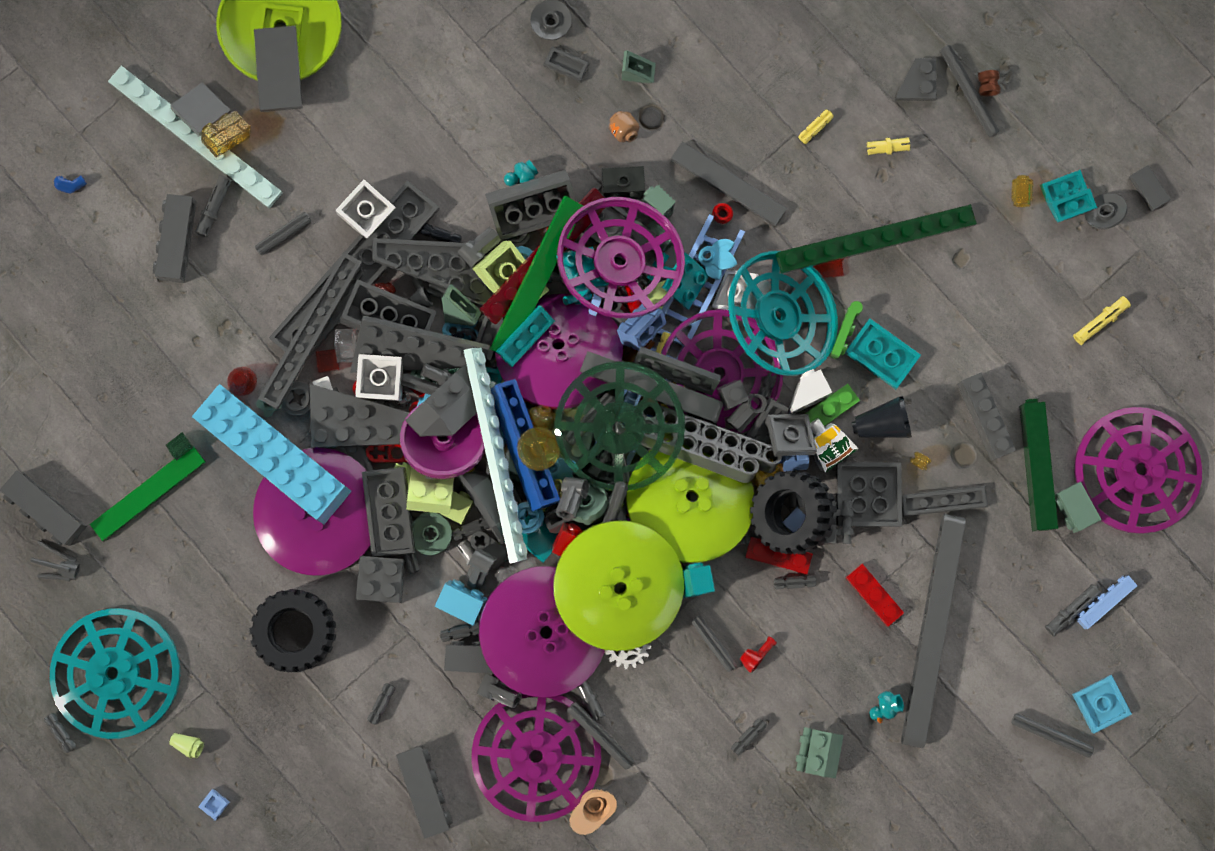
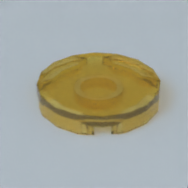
[517,427,560,471]

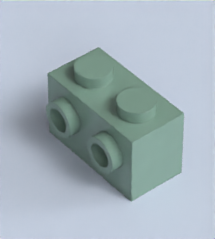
[1055,482,1102,533]

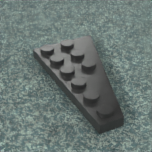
[310,384,409,448]

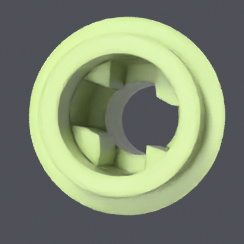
[169,733,204,759]

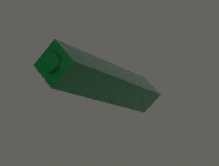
[1019,399,1058,532]

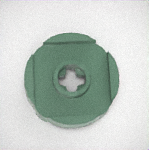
[572,482,609,525]
[412,512,452,556]

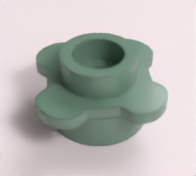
[256,400,282,417]

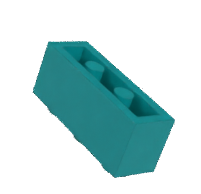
[682,562,715,598]

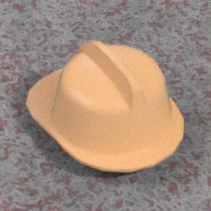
[570,789,617,835]

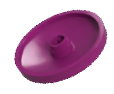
[400,403,485,479]

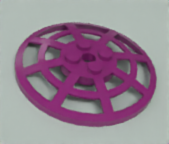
[557,197,685,318]
[658,309,783,434]
[1074,407,1202,534]
[472,694,601,822]

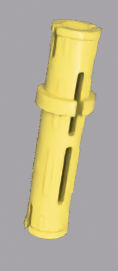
[1073,296,1131,345]

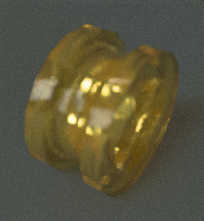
[910,452,932,471]

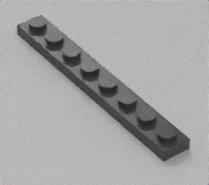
[258,252,363,410]

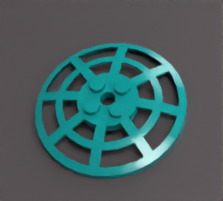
[728,251,838,376]
[49,608,181,739]

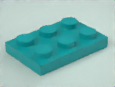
[845,318,921,390]

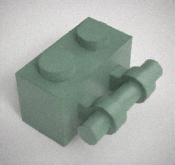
[796,727,844,779]

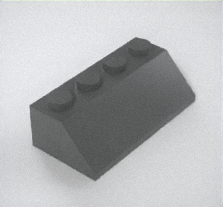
[485,170,576,240]
[340,279,436,331]

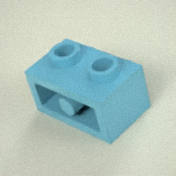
[435,580,488,625]

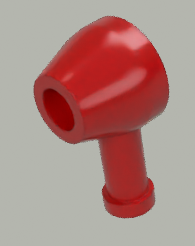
[740,636,777,673]

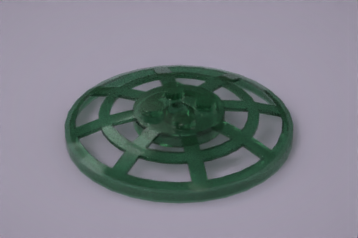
[554,361,685,491]

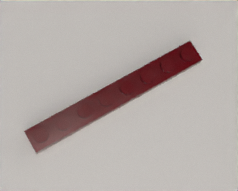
[480,188,606,324]

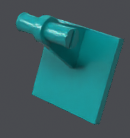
[556,247,608,305]
[647,252,709,310]

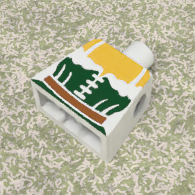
[810,418,858,472]

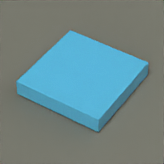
[1072,675,1132,733]

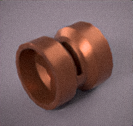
[978,70,1000,96]

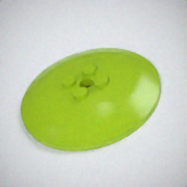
[216,0,342,81]
[626,440,754,563]
[553,521,684,651]

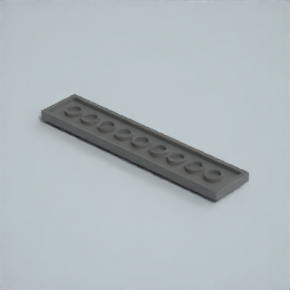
[269,181,440,360]

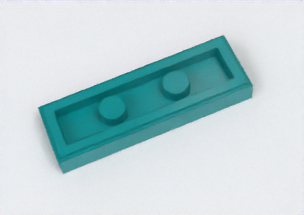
[496,306,555,367]

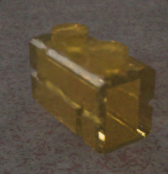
[201,111,251,157]

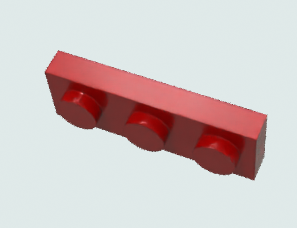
[745,537,813,575]
[845,563,904,627]

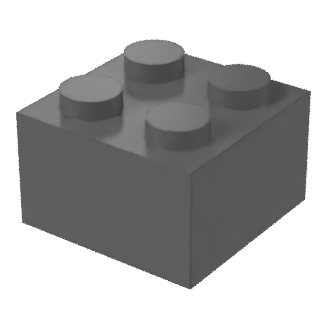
[356,556,405,603]

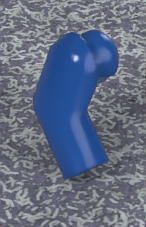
[54,176,87,194]

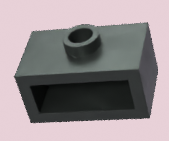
[602,166,645,199]

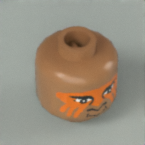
[609,111,640,142]

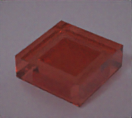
[316,349,340,373]

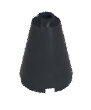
[852,396,912,438]

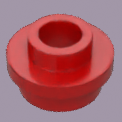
[712,203,733,224]

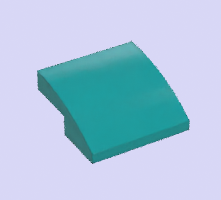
[1040,170,1097,223]
[522,508,558,563]

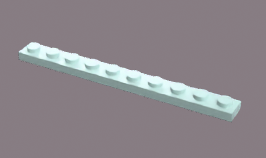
[108,66,282,209]
[464,348,527,563]

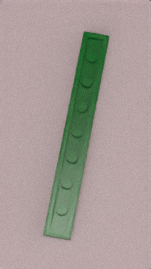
[490,196,583,352]

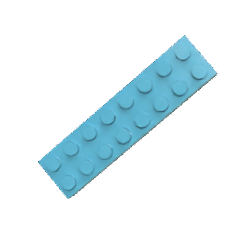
[192,384,352,524]

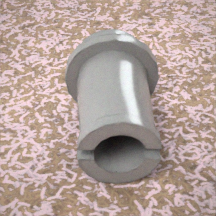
[456,540,475,566]

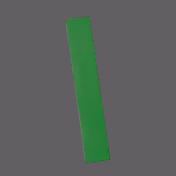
[89,445,206,541]

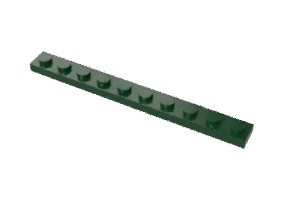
[775,204,977,274]

